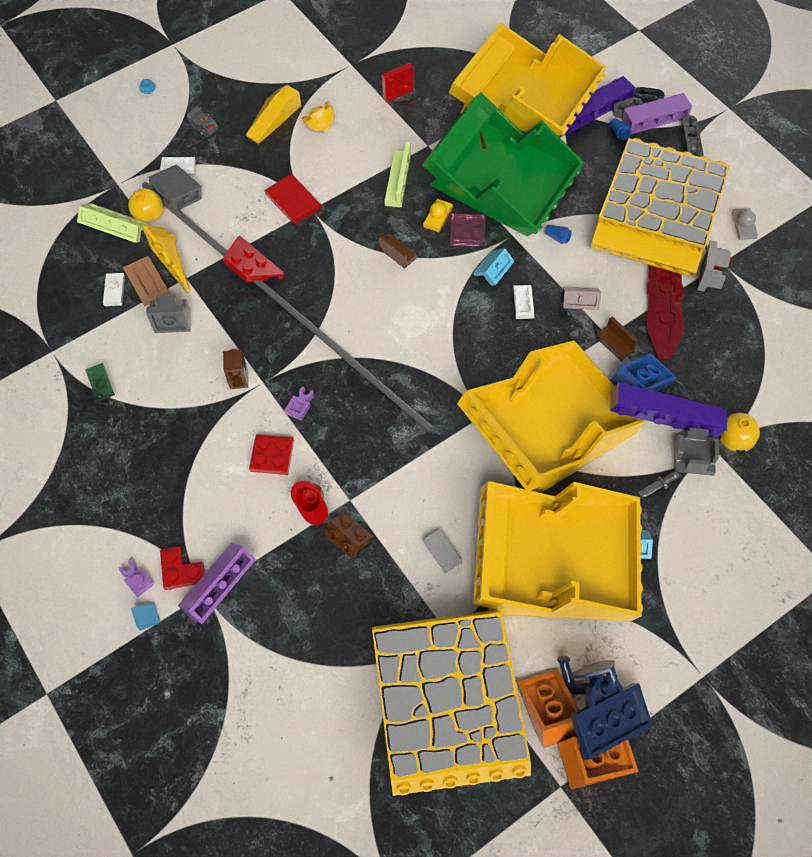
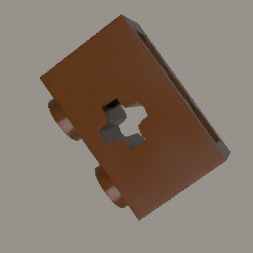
[223,349,249,390]

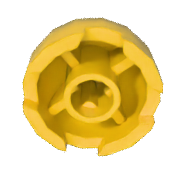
[301,101,335,133]
[128,188,164,222]
[720,413,760,451]

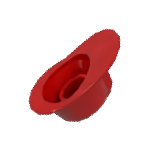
[290,481,328,525]

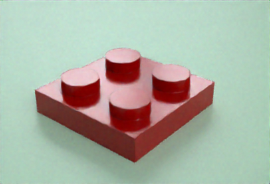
[382,63,413,103]
[249,434,294,475]

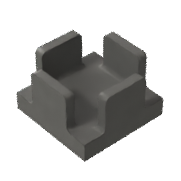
[146,294,191,333]
[674,428,719,476]

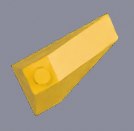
[246,85,301,144]
[143,225,190,293]

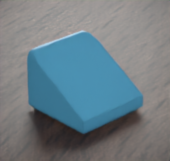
[131,603,160,631]

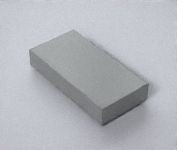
[423,529,462,573]

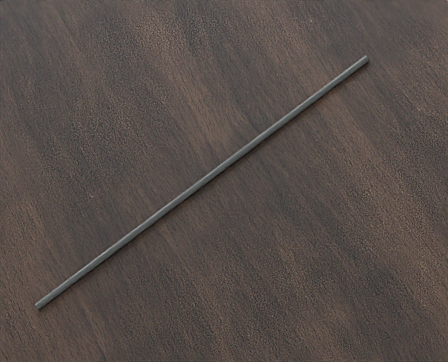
[142,182,434,433]

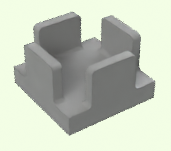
[697,240,731,292]

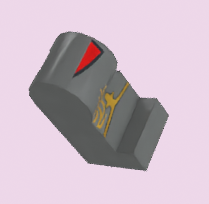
[187,106,219,137]

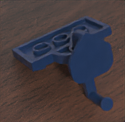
[557,656,653,760]

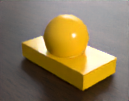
[423,199,453,232]

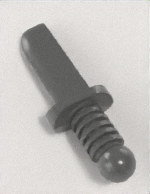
[638,471,679,497]

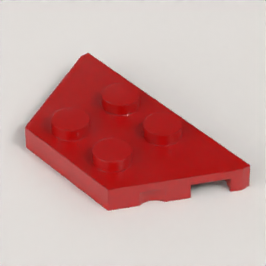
[223,236,284,282]

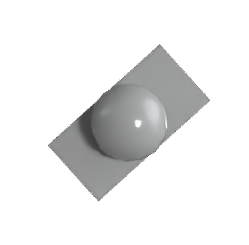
[732,208,758,240]

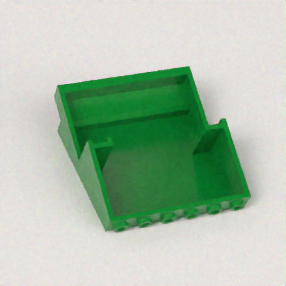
[422,92,584,237]

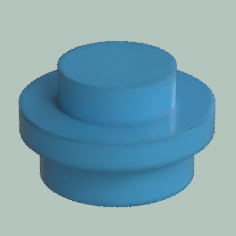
[139,79,155,94]

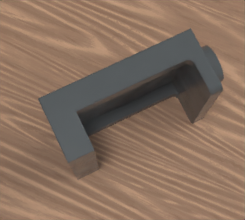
[149,164,202,212]

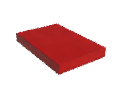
[264,174,321,225]

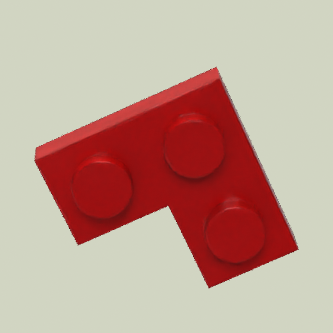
[160,546,205,591]

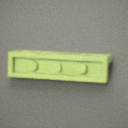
[385,142,411,207]
[77,203,149,243]

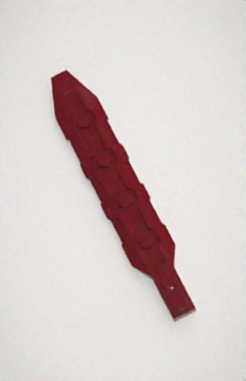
[646,265,683,360]

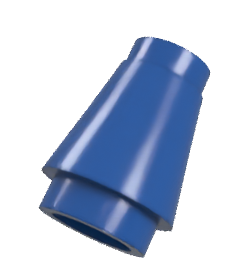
[609,118,632,140]
[545,224,572,244]

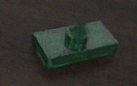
[85,363,115,402]

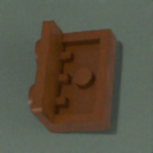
[324,512,374,559]

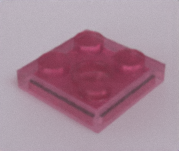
[450,214,485,246]

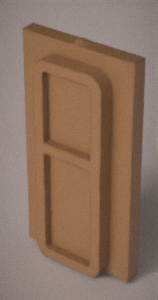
[123,256,170,307]

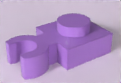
[284,387,314,421]
[119,560,154,598]

